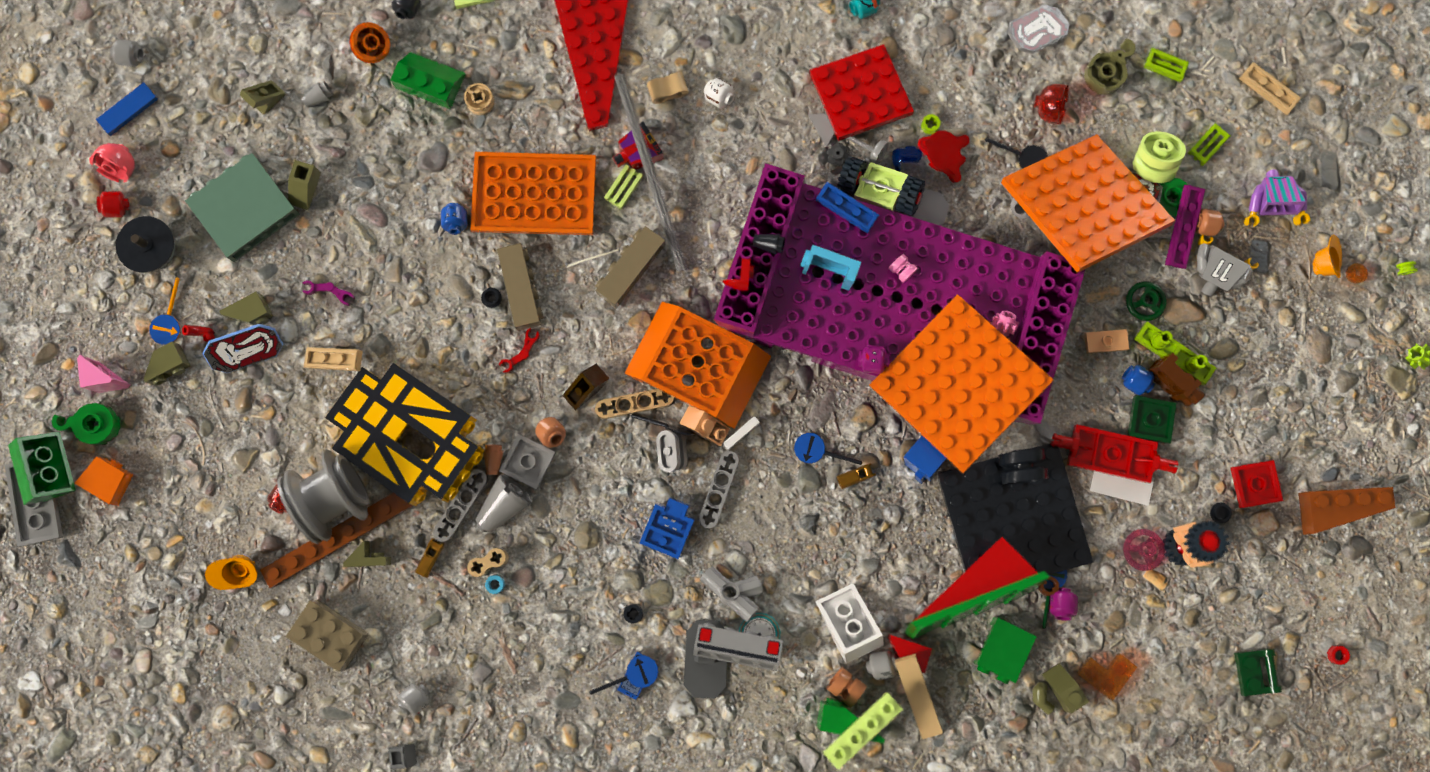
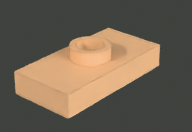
[1084,329,1129,354]

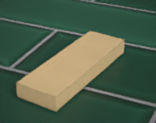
[1239,62,1301,115]
[304,347,363,371]

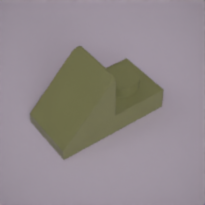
[240,80,285,115]
[343,541,391,567]

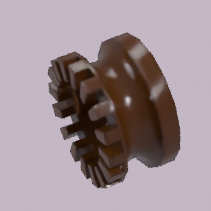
[1039,576,1059,596]

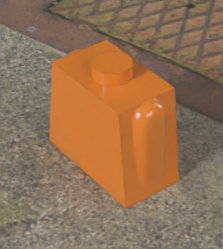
[74,456,133,506]

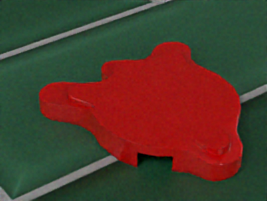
[918,130,970,183]

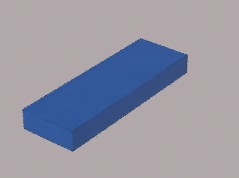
[96,82,158,136]
[815,182,879,234]

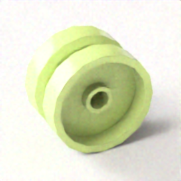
[1133,131,1186,183]

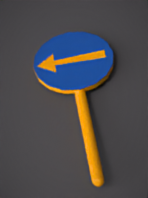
[149,277,181,345]

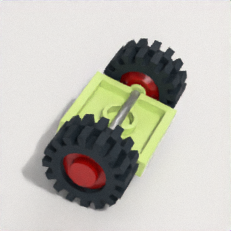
[837,156,926,216]

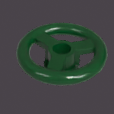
[1126,281,1167,321]

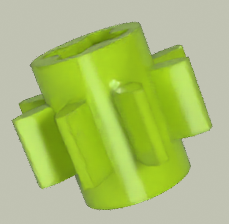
[1405,343,1430,370]

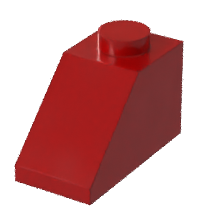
[888,634,932,674]

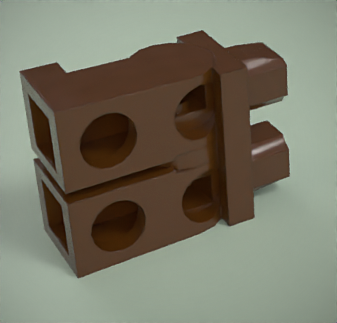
[1148,353,1205,407]

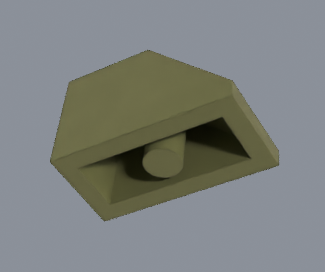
[219,291,274,325]
[1041,663,1089,714]

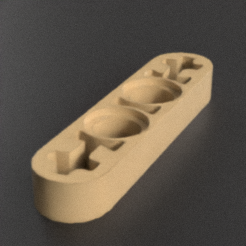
[595,389,675,419]

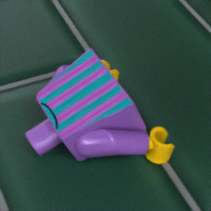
[1244,170,1310,227]

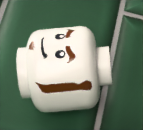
[704,78,734,108]

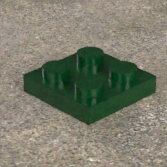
[1127,395,1177,444]

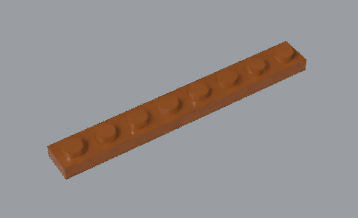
[260,493,414,588]

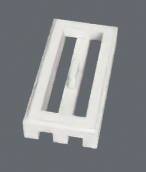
[723,417,760,451]

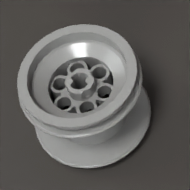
[277,449,369,544]

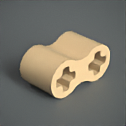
[647,72,689,104]
[467,548,509,577]

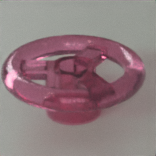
[1123,529,1165,571]

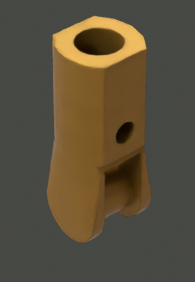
[836,463,876,489]
[415,538,445,578]

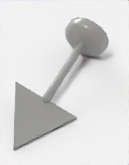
[808,114,889,164]

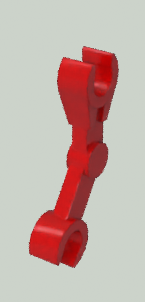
[499,328,540,374]

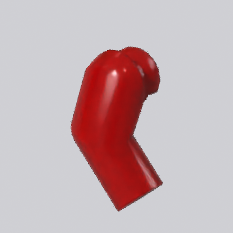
[182,325,215,342]

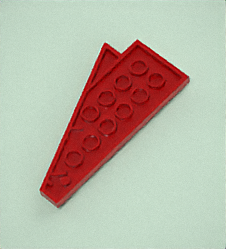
[554,0,629,131]

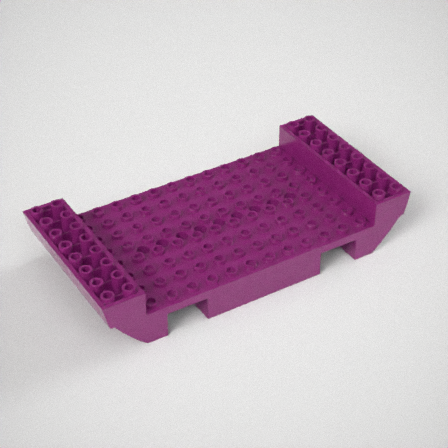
[714,163,1085,425]

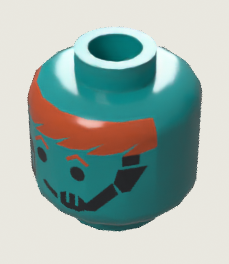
[849,0,880,19]

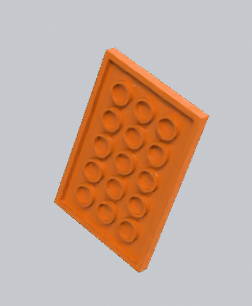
[470,152,596,235]

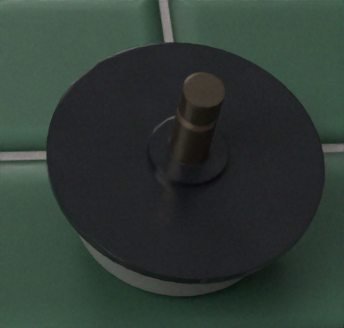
[116,216,175,273]

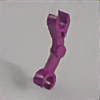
[302,280,355,306]

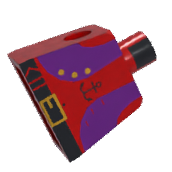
[612,121,664,170]

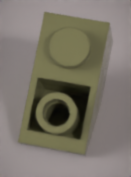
[288,160,321,210]
[143,341,191,386]

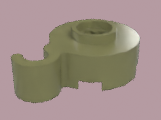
[1084,39,1136,95]

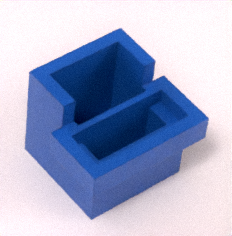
[904,436,947,484]

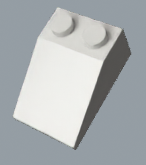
[816,584,884,664]

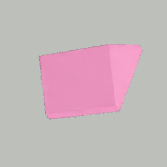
[77,355,130,393]

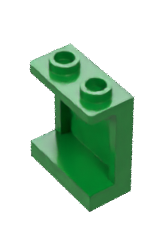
[973,617,1037,685]

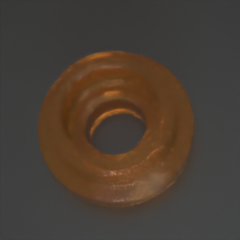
[1346,263,1368,284]

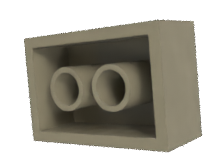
[286,600,369,672]

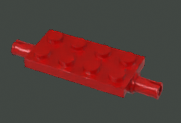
[1051,424,1178,484]

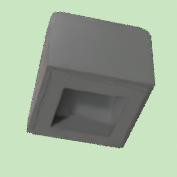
[388,744,417,770]

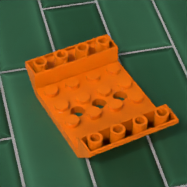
[624,302,771,430]

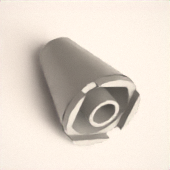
[476,474,532,533]

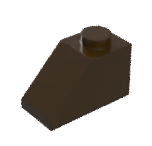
[562,363,610,411]

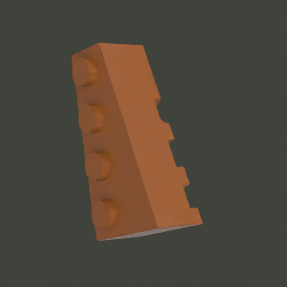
[1298,487,1396,535]

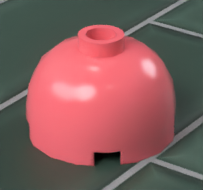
[89,143,135,183]

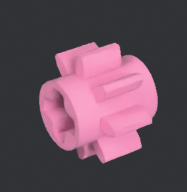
[991,311,1019,337]

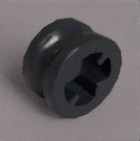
[623,604,643,624]

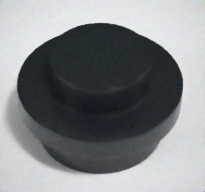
[1210,502,1232,523]

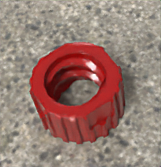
[1327,645,1350,665]

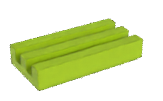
[1143,48,1189,82]
[1188,123,1230,166]

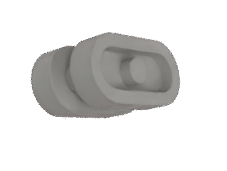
[656,430,688,472]

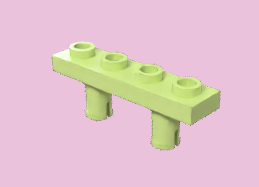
[823,692,903,770]

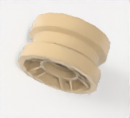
[464,83,494,115]

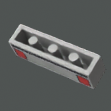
[693,623,783,671]

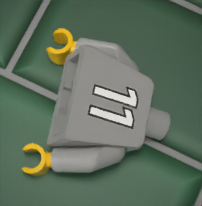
[1197,235,1259,297]

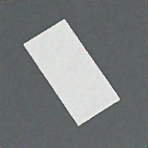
[1090,472,1154,506]

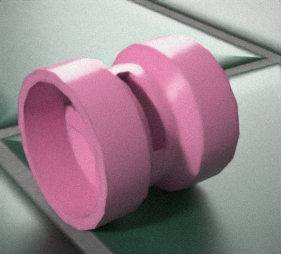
[889,254,918,283]

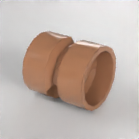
[826,667,867,708]

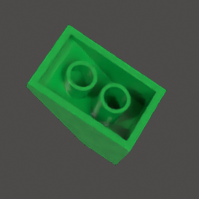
[816,698,885,744]

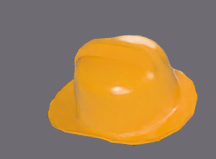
[1313,234,1342,278]
[205,555,257,590]

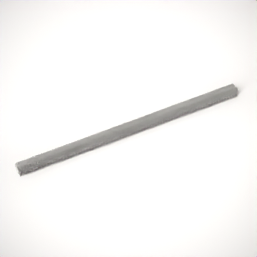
[614,74,687,272]

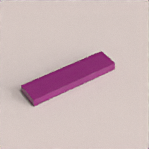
[1165,185,1206,269]

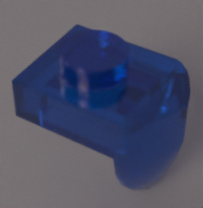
[892,146,922,172]

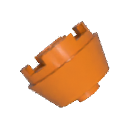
[349,22,390,63]

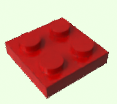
[1230,460,1283,508]

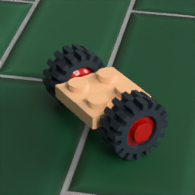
[1162,521,1230,568]

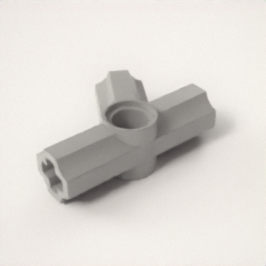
[700,566,763,622]

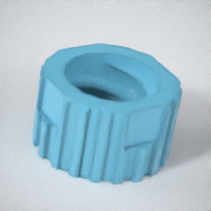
[485,575,505,594]

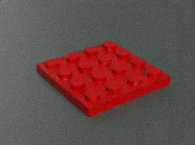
[810,44,914,141]

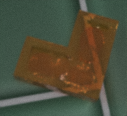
[1076,653,1137,701]

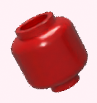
[97,191,130,218]

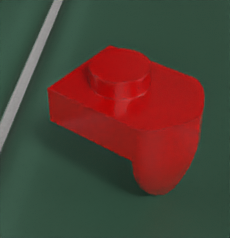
[723,259,754,291]

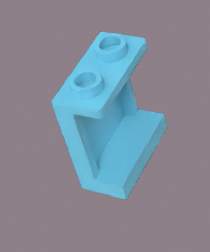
[800,245,861,291]

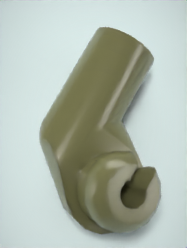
[1033,682,1055,715]

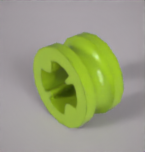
[921,114,940,135]
[1396,261,1418,276]

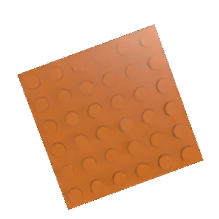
[1001,134,1175,273]
[869,294,1053,473]

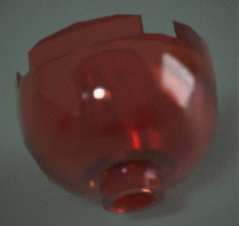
[1034,83,1069,125]

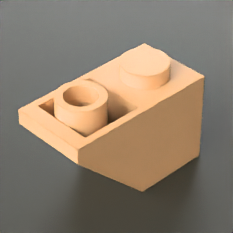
[679,406,730,447]

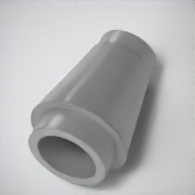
[302,81,334,108]

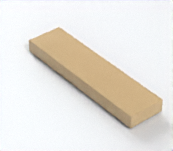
[895,654,943,739]

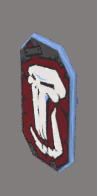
[202,324,284,373]

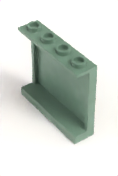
[185,153,300,262]

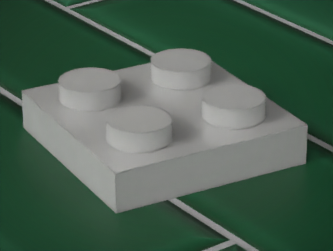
[499,434,556,490]

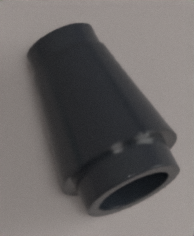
[753,234,785,255]

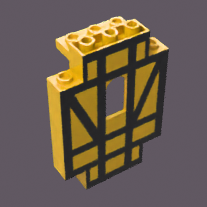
[325,363,485,506]

